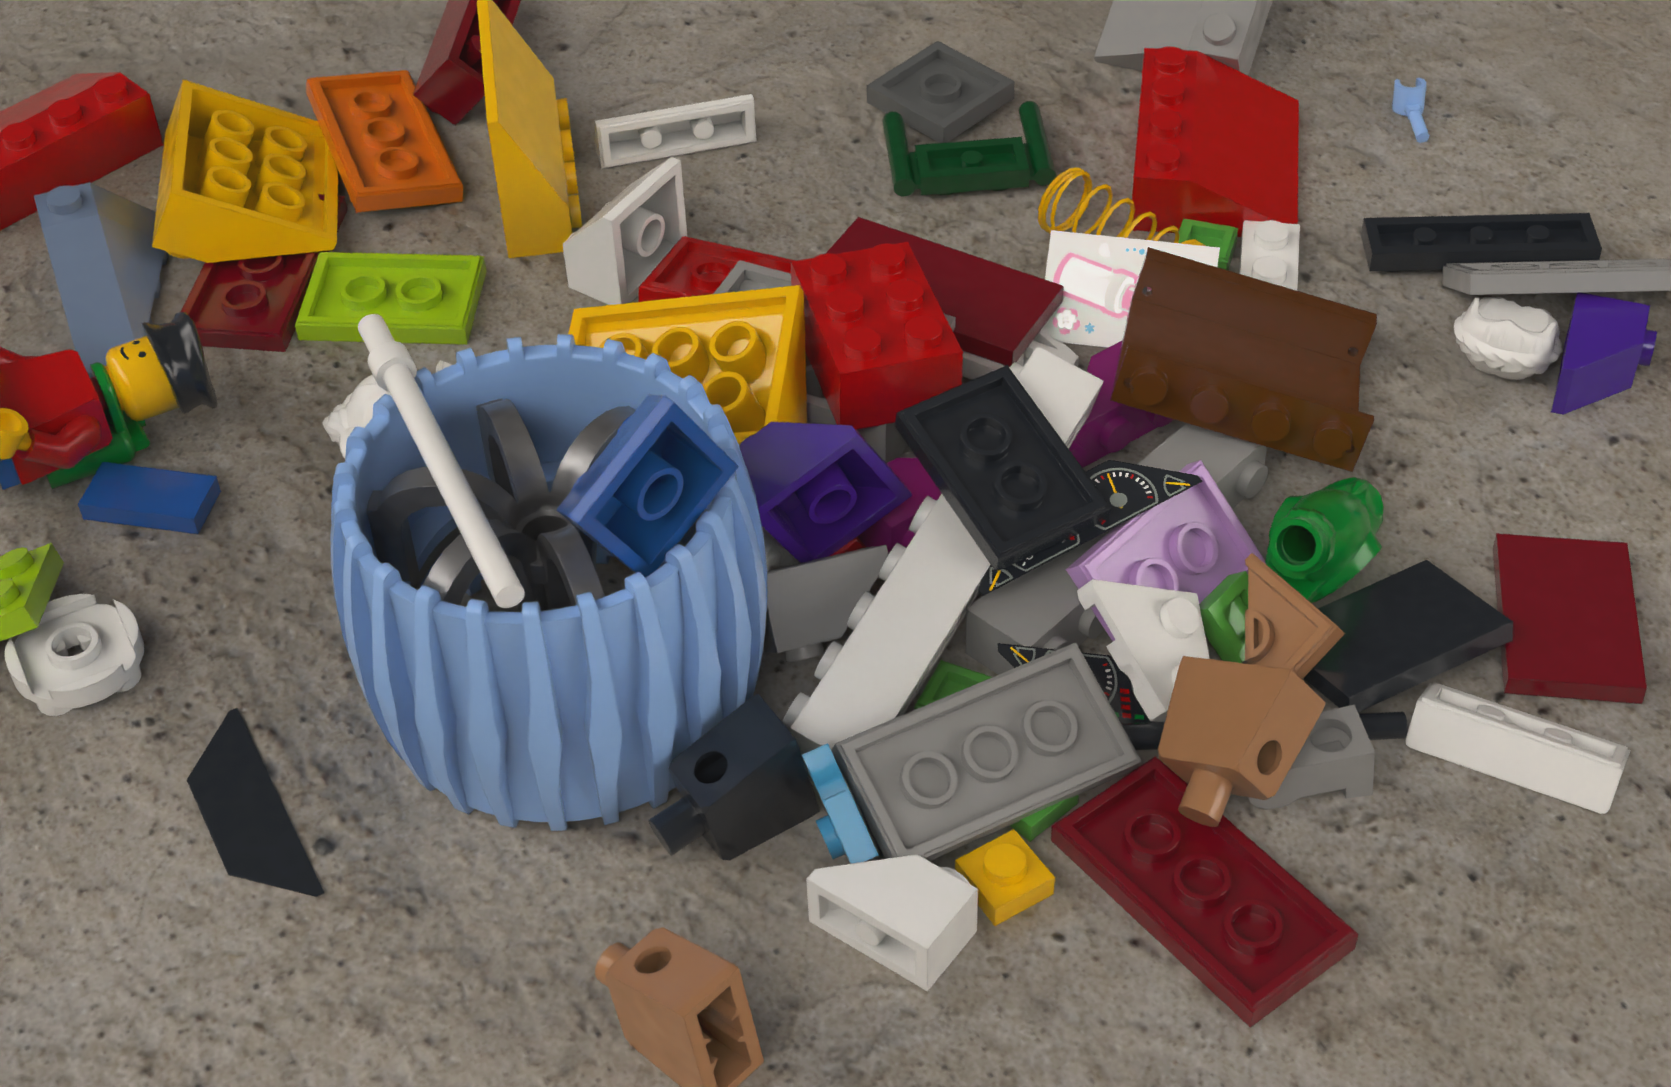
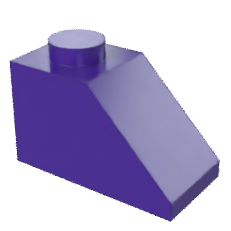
[1551,293,1657,415]

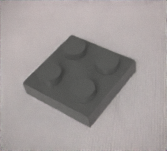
[866,41,1015,143]

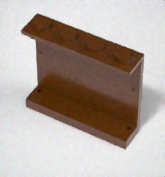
[1110,247,1377,472]

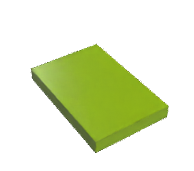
[295,252,487,345]

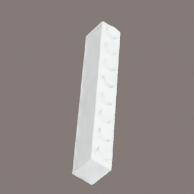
[782,345,1104,798]

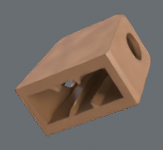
[1158,656,1326,827]
[595,927,764,1087]

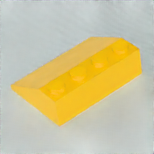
[477,0,583,258]
[152,79,338,263]
[568,285,807,445]

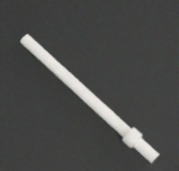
[358,314,525,608]

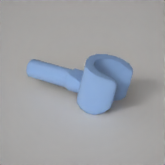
[1392,78,1429,143]

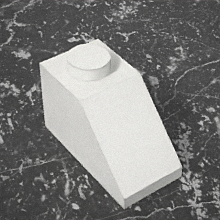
[806,854,978,992]

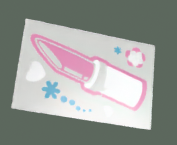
[1044,230,1220,348]

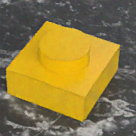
[955,829,1055,926]

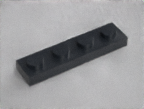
[1361,213,1602,272]

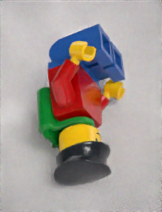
[0,312,218,490]

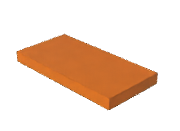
[307,70,463,213]

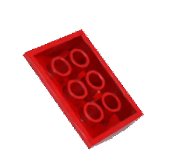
[1131,46,1299,237]
[0,72,164,231]

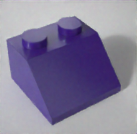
[739,422,912,563]

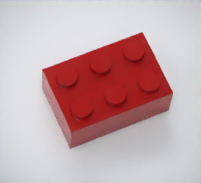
[791,242,963,430]

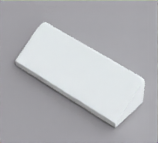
[595,94,757,169]
[1405,682,1631,814]

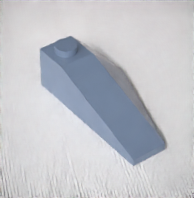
[34,182,169,377]

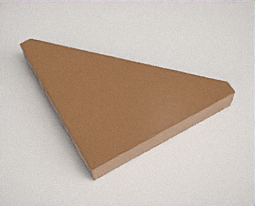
[1245,553,1345,679]

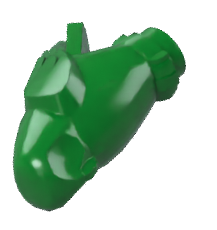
[1265,477,1384,603]

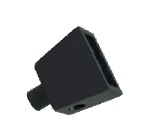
[648,693,820,860]

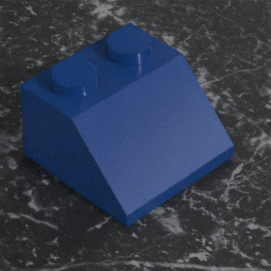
[557,394,739,578]

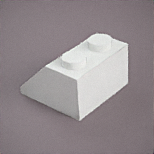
[563,157,687,305]

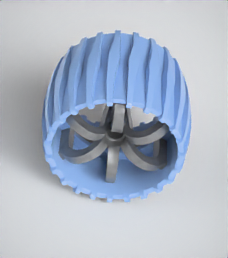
[330,334,767,831]

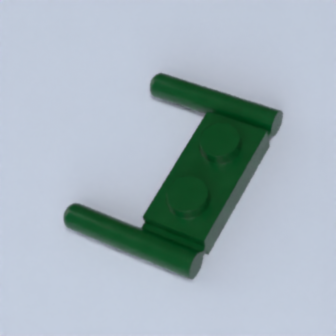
[882,101,1056,197]

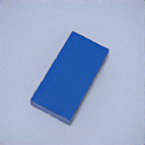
[78,462,221,534]

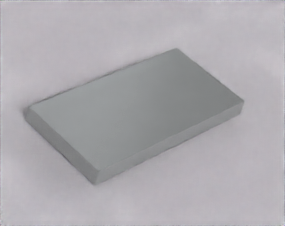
[1443,258,1671,295]
[831,642,1142,861]

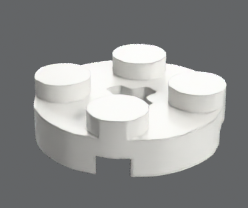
[5,594,144,716]

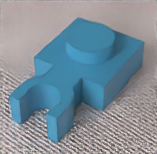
[802,743,878,864]

